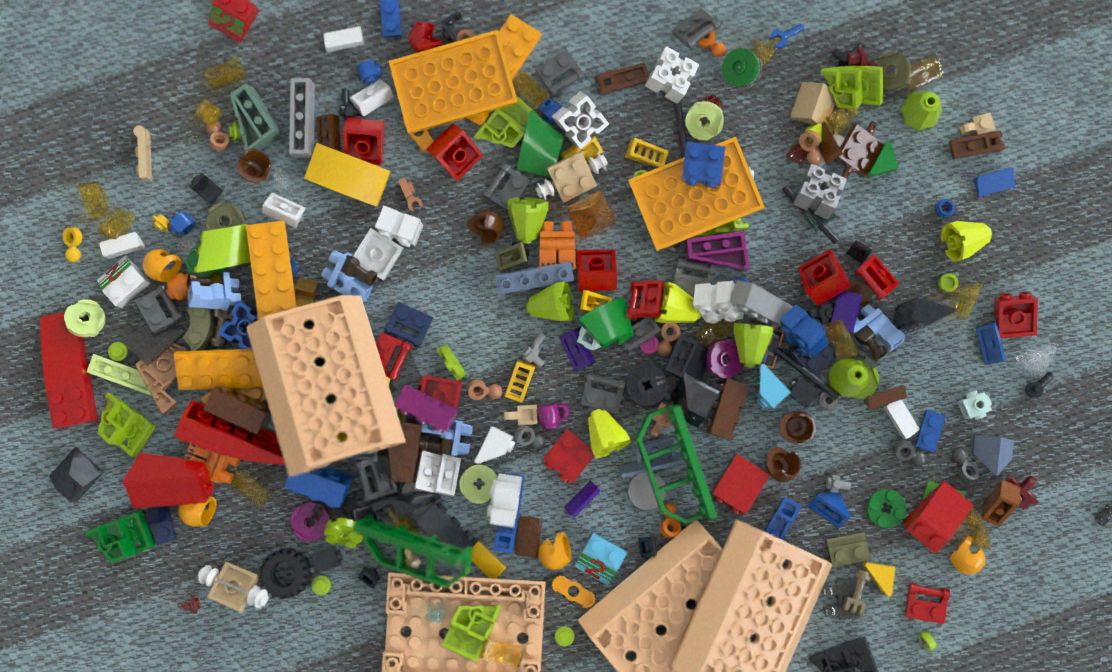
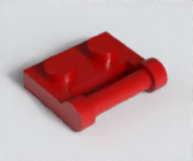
[854,254,899,301]
[626,280,664,320]
[376,332,413,381]
[904,582,950,624]

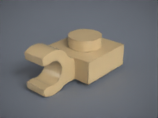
[959,113,996,135]
[504,405,538,425]

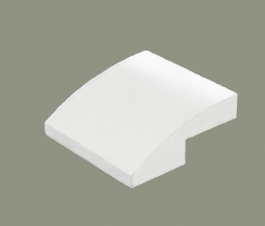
[413,451,461,496]

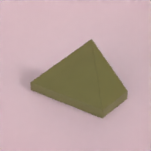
[495,242,528,271]

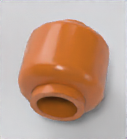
[166,273,189,301]

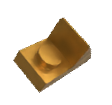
[294,278,319,307]

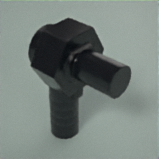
[832,42,865,66]
[339,88,363,120]
[1024,372,1054,398]

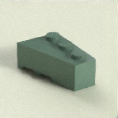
[230,83,284,152]

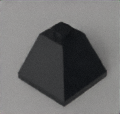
[670,373,719,428]
[49,447,104,502]

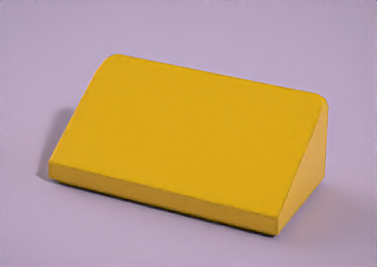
[560,134,603,163]
[471,540,507,579]

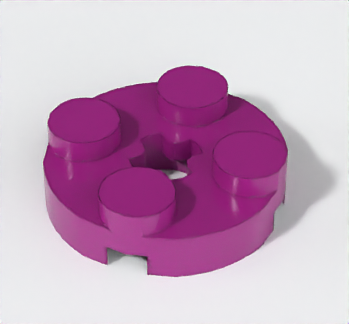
[707,340,743,379]
[291,502,331,541]

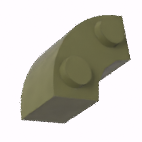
[183,307,215,351]

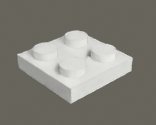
[353,228,404,281]

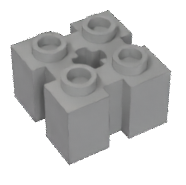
[793,164,847,220]

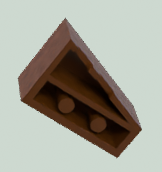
[705,378,749,441]
[203,385,272,434]
[388,421,423,484]

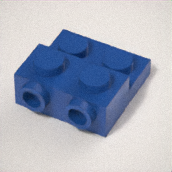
[682,142,725,188]

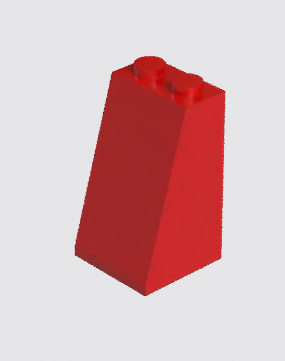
[122,452,214,508]

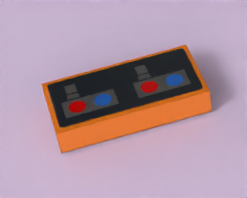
[760,329,784,369]

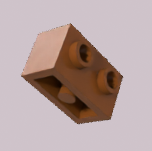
[981,480,1022,527]

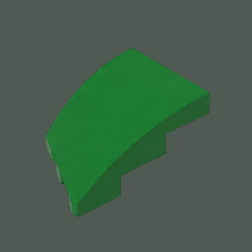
[517,110,565,178]
[579,298,634,349]
[84,510,156,563]

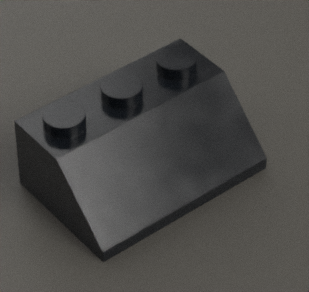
[416,501,475,550]

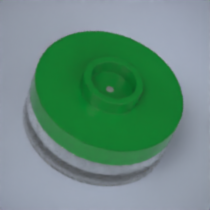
[722,48,763,89]

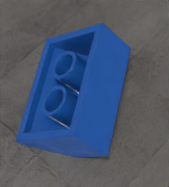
[284,466,356,508]

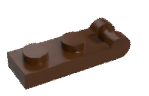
[594,62,649,96]
[949,131,1005,160]

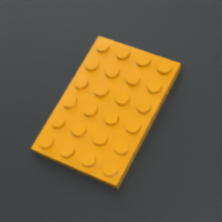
[389,30,518,134]
[628,137,765,251]

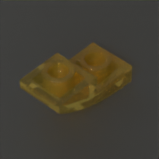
[512,70,552,110]
[823,319,858,361]
[965,508,991,549]

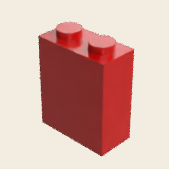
[711,454,770,515]

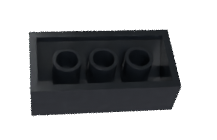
[892,297,956,334]

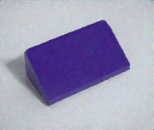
[830,291,862,332]
[559,328,596,371]
[564,481,600,518]

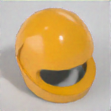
[142,249,182,282]
[178,496,217,527]
[538,532,572,570]
[949,535,985,575]

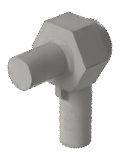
[521,333,546,367]
[826,475,851,493]

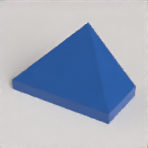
[807,493,851,529]

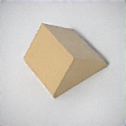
[790,82,835,125]

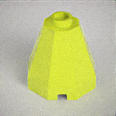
[941,221,992,263]
[654,282,701,323]
[588,409,631,459]

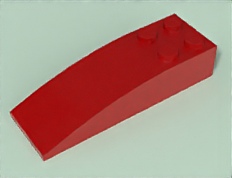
[40,312,98,429]
[174,400,286,465]

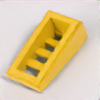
[625,138,669,168]
[504,359,536,403]

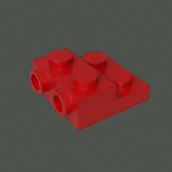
[994,292,1038,338]
[418,375,463,409]
[543,429,594,483]

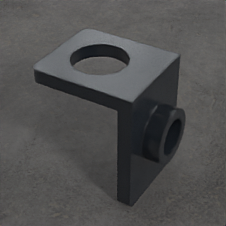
[441,10,462,42]

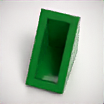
[866,140,899,178]

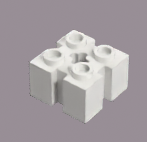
[645,46,699,104]
[551,92,609,149]
[375,206,423,247]
[693,281,744,323]
[487,474,522,527]

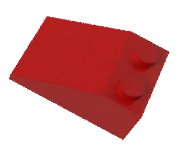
[903,480,974,554]

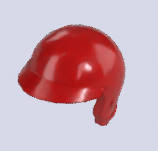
[408,22,443,52]

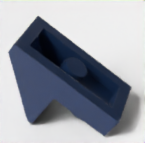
[147,506,177,545]

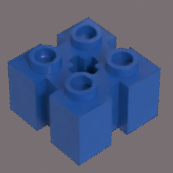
[218,301,258,349]
[780,304,828,359]

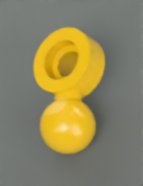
[63,227,82,262]

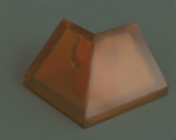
[567,191,615,240]

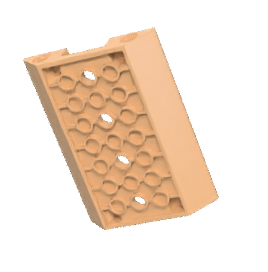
[247,295,406,477]
[671,519,832,672]
[578,520,769,672]
[382,573,545,672]

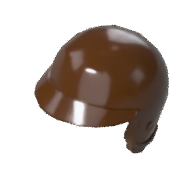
[237,149,272,183]
[467,210,504,245]
[779,411,816,443]
[766,447,801,482]

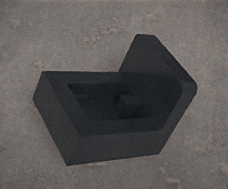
[189,173,223,205]
[351,505,383,522]

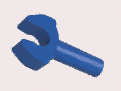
[769,23,804,49]

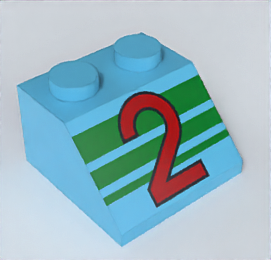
[755,363,790,409]
[574,532,627,585]

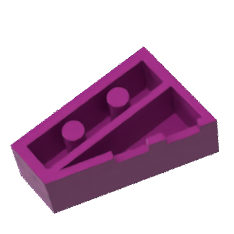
[685,231,749,272]
[395,384,459,433]

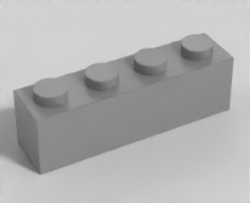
[289,78,315,159]
[730,280,793,329]

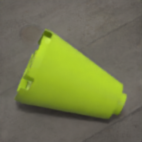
[828,358,868,397]

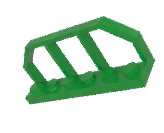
[635,404,717,524]
[353,514,472,588]

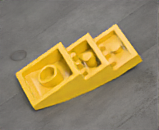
[304,143,391,207]

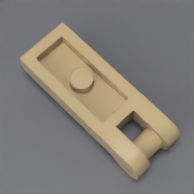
[133,125,152,181]

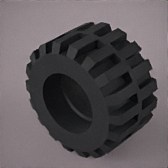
[259,548,312,599]

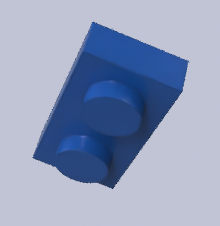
[380,0,402,38]
[976,323,1006,365]
[914,410,946,452]

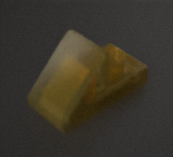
[753,37,781,71]
[192,98,223,127]
[78,181,110,219]
[98,208,135,240]
[950,282,983,320]

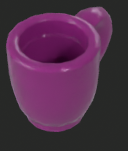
[537,403,570,430]

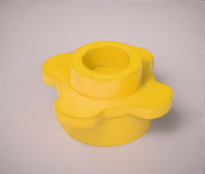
[152,214,171,233]

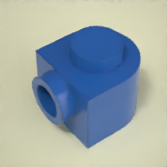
[356,59,383,84]
[537,99,562,125]
[169,211,196,237]

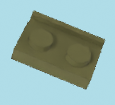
[826,532,871,567]

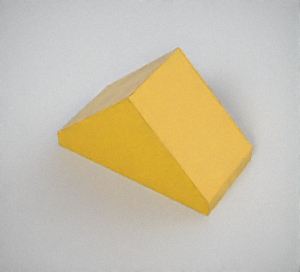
[580,290,612,313]
[861,561,895,597]

